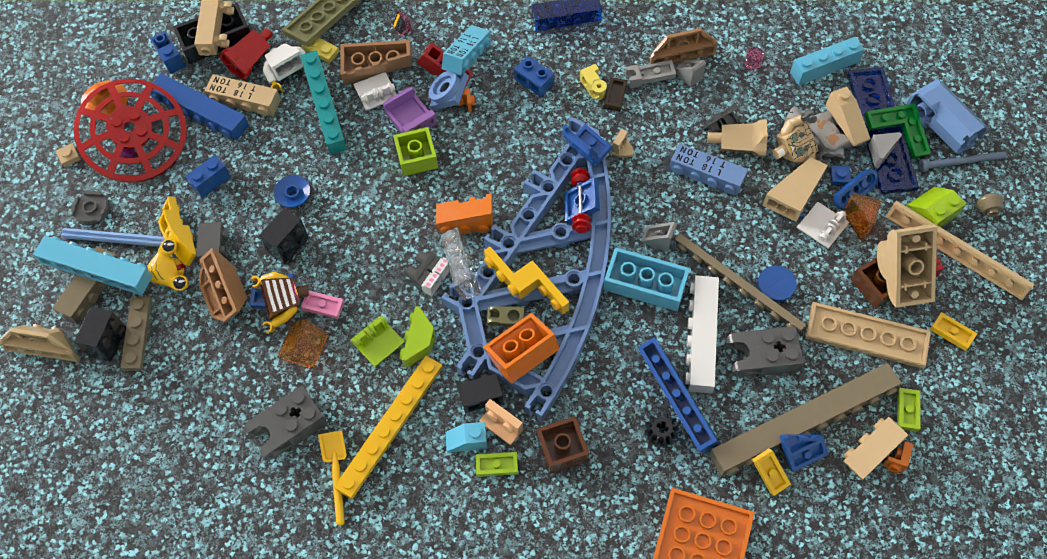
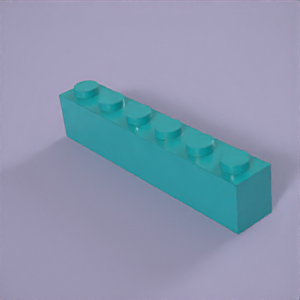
[300,50,347,154]

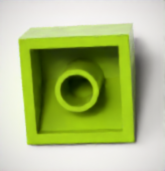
[906,187,967,227]

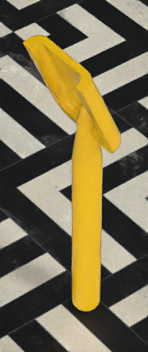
[318,430,347,526]

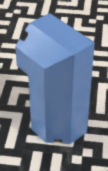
[907,79,989,154]

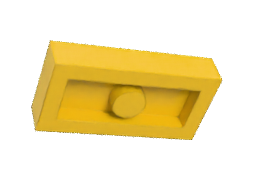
[930,312,977,351]
[752,448,791,496]

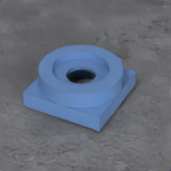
[429,71,469,111]

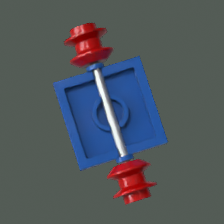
[564,168,600,234]

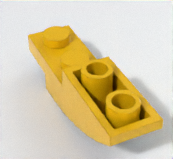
[158,196,197,266]

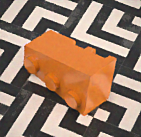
[436,194,493,234]

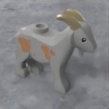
[784,107,853,158]

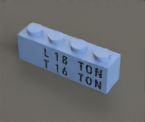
[669,143,748,196]

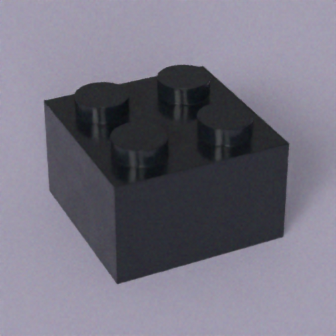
[259,208,309,264]
[74,306,126,362]

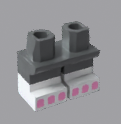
[405,251,452,296]

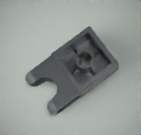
[726,326,804,377]
[244,386,328,461]

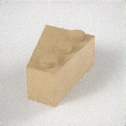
[843,417,908,480]

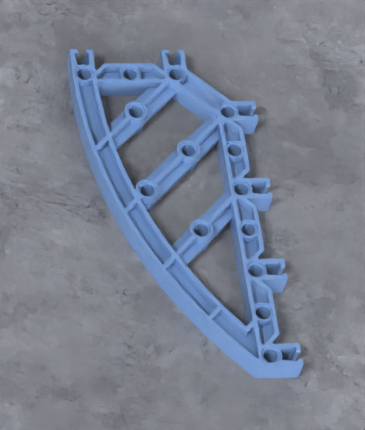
[441,117,611,422]

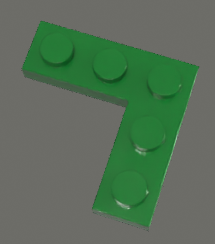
[864,104,931,159]

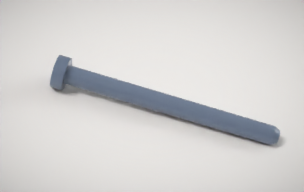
[919,151,1007,172]

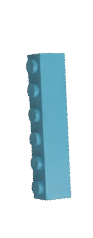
[33,235,153,296]

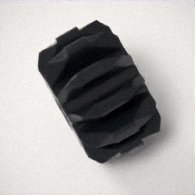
[644,412,679,448]

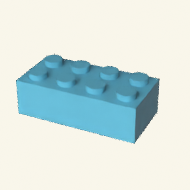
[603,247,690,312]

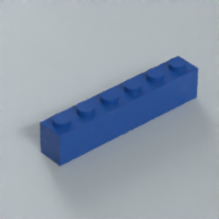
[151,73,249,141]
[637,337,721,455]

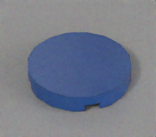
[757,266,797,303]

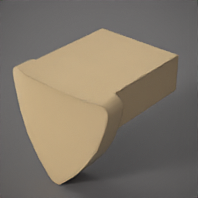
[612,129,634,158]

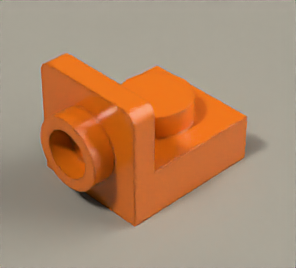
[456,88,475,112]
[882,441,913,473]

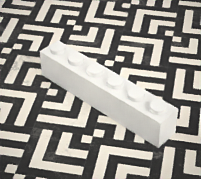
[685,275,719,394]

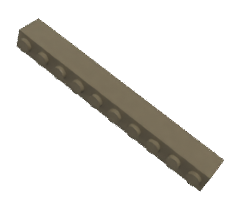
[709,363,902,477]

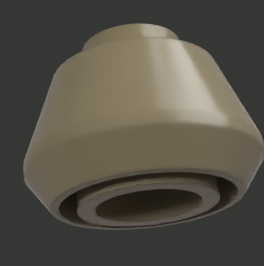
[976,193,1003,217]

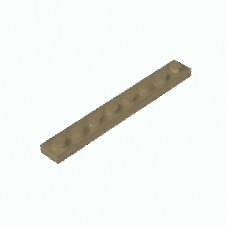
[675,233,806,334]

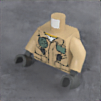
[772,109,830,163]

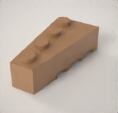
[340,40,413,85]

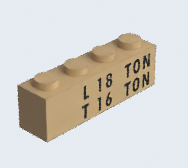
[204,75,281,116]

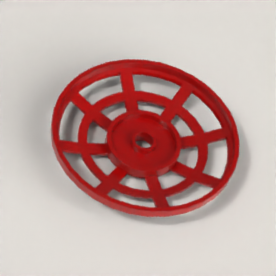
[73,79,187,183]

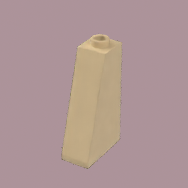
[762,157,828,222]

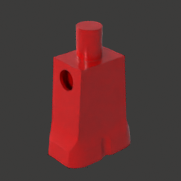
[219,28,273,81]

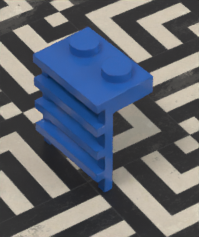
[561,124,612,167]

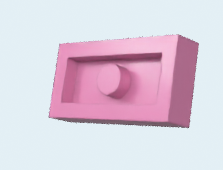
[301,290,345,319]

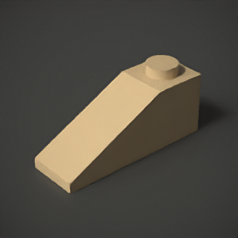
[825,86,870,146]

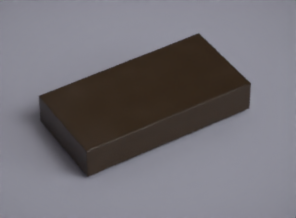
[603,77,628,112]

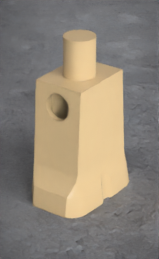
[707,119,768,157]

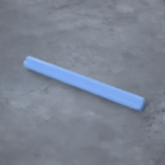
[61,228,165,247]

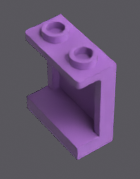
[383,86,437,133]

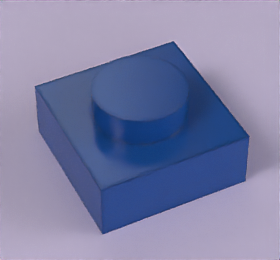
[830,166,851,186]

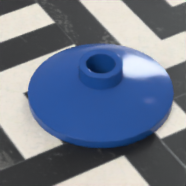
[273,175,311,208]

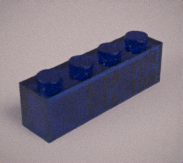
[531,0,602,31]

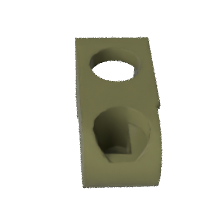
[487,306,524,327]

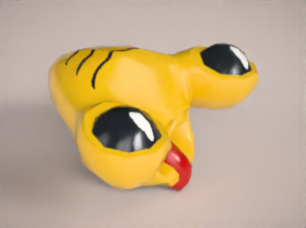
[147,239,189,291]

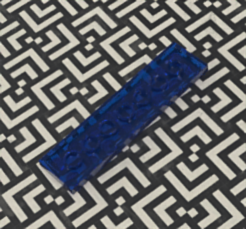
[847,67,919,194]

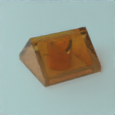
[844,193,882,243]
[277,320,328,369]

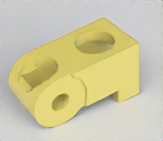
[580,64,607,100]

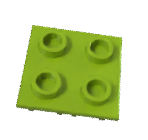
[350,316,405,367]

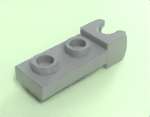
[625,60,676,88]

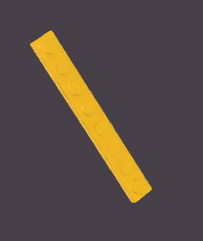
[334,356,443,500]

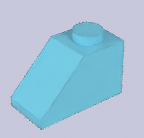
[445,422,488,453]

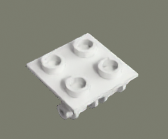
[353,72,397,111]
[797,202,849,248]

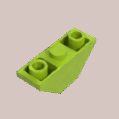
[400,306,436,368]

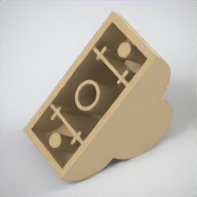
[877,224,937,308]

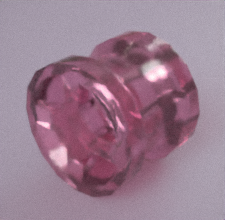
[744,47,764,70]

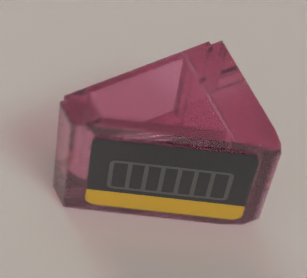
[393,10,412,36]

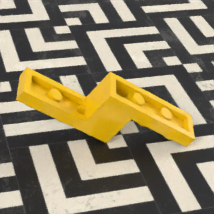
[484,247,569,314]

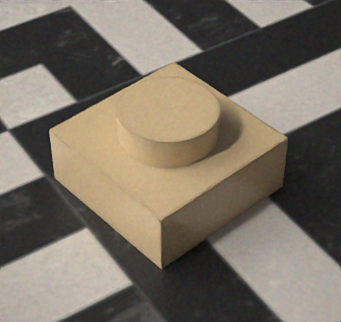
[56,143,81,168]

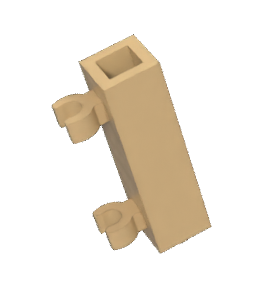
[194,0,234,56]

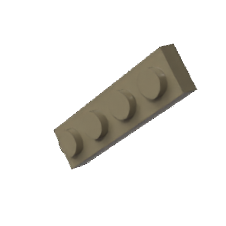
[120,296,152,371]

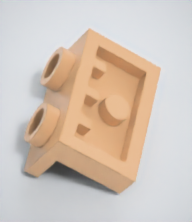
[479,399,523,445]

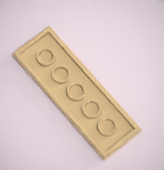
[805,302,931,369]

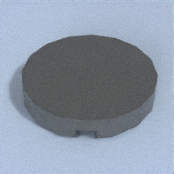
[71,191,110,226]

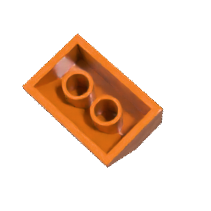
[483,313,559,384]

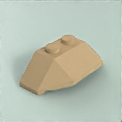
[0,324,81,362]

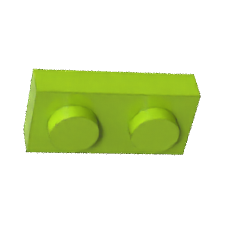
[897,388,921,432]
[476,452,518,477]

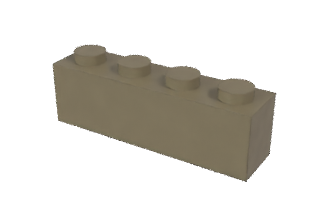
[52,246,119,325]

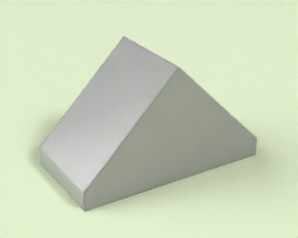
[674,60,706,87]
[869,132,902,169]
[641,222,677,252]

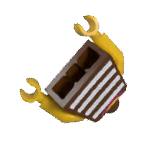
[251,272,309,333]

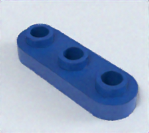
[834,169,879,209]

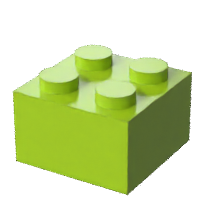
[393,127,438,177]

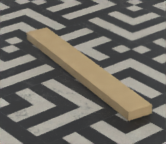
[886,201,1034,300]

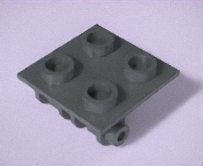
[702,103,744,134]

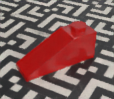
[417,42,474,85]

